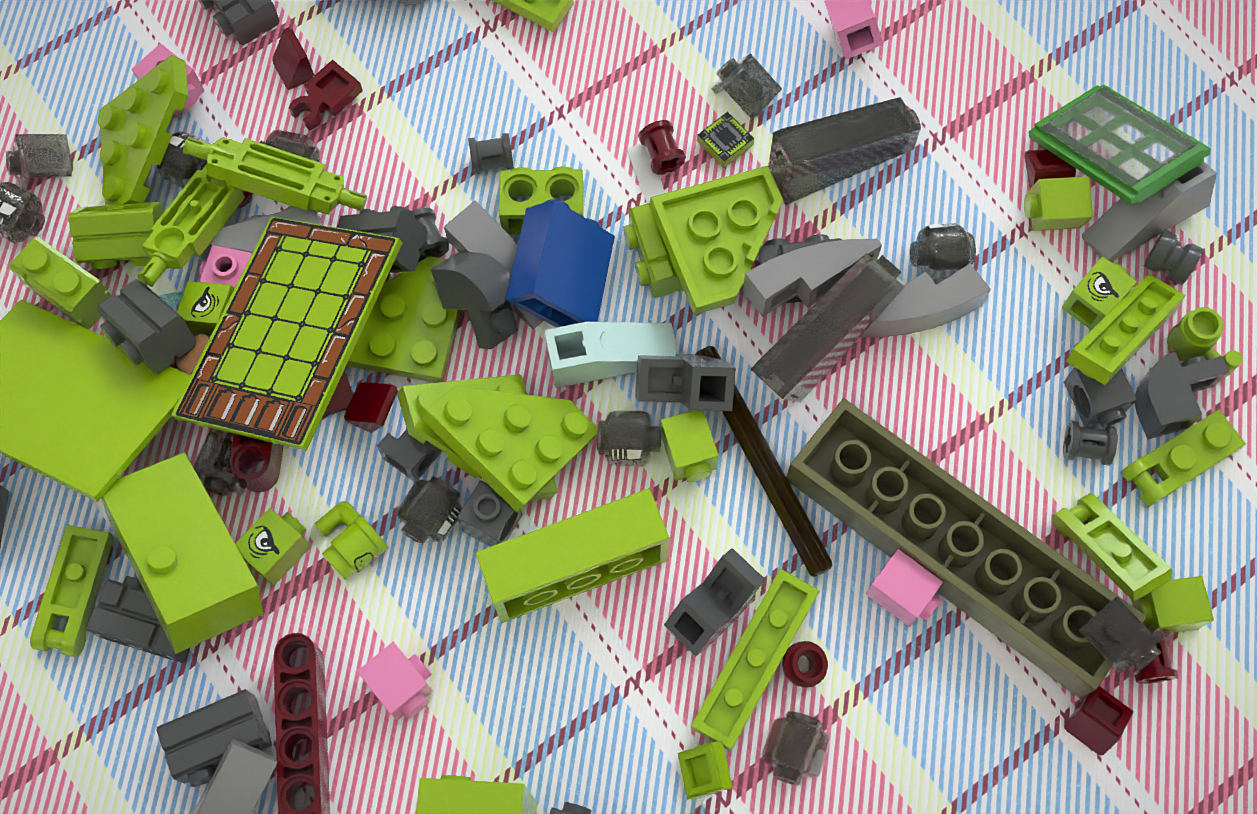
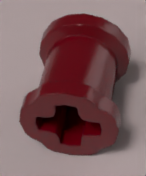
[638,120,686,175]
[1128,630,1179,684]

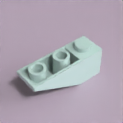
[544,322,678,388]

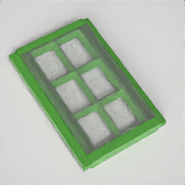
[1028,84,1211,205]

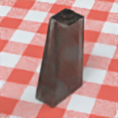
[768,97,921,205]
[750,253,905,402]

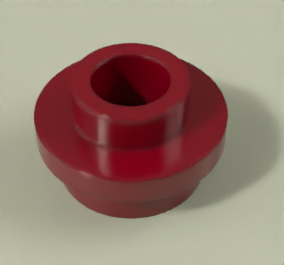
[782,641,828,688]

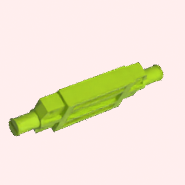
[183,136,367,215]
[137,164,245,287]

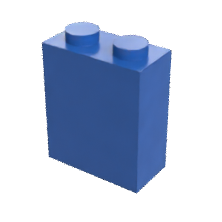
[505,199,615,328]

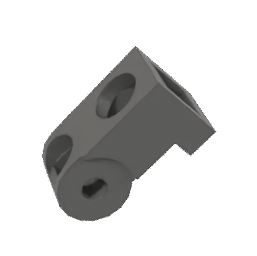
[377,429,442,483]

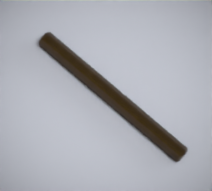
[695,346,833,577]

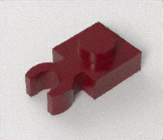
[288,59,363,131]

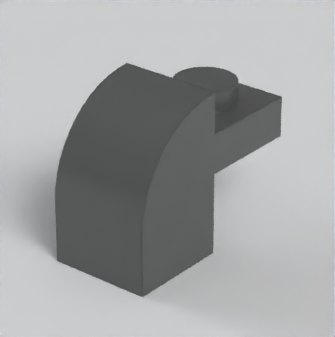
[431,252,519,349]
[1135,352,1229,440]
[635,353,736,411]
[664,548,766,656]

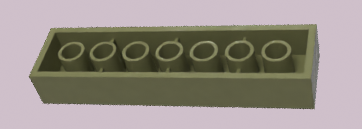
[786,398,1147,699]

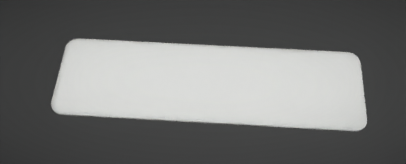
[627,144,666,203]

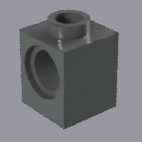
[1063,367,1137,427]
[457,480,523,547]

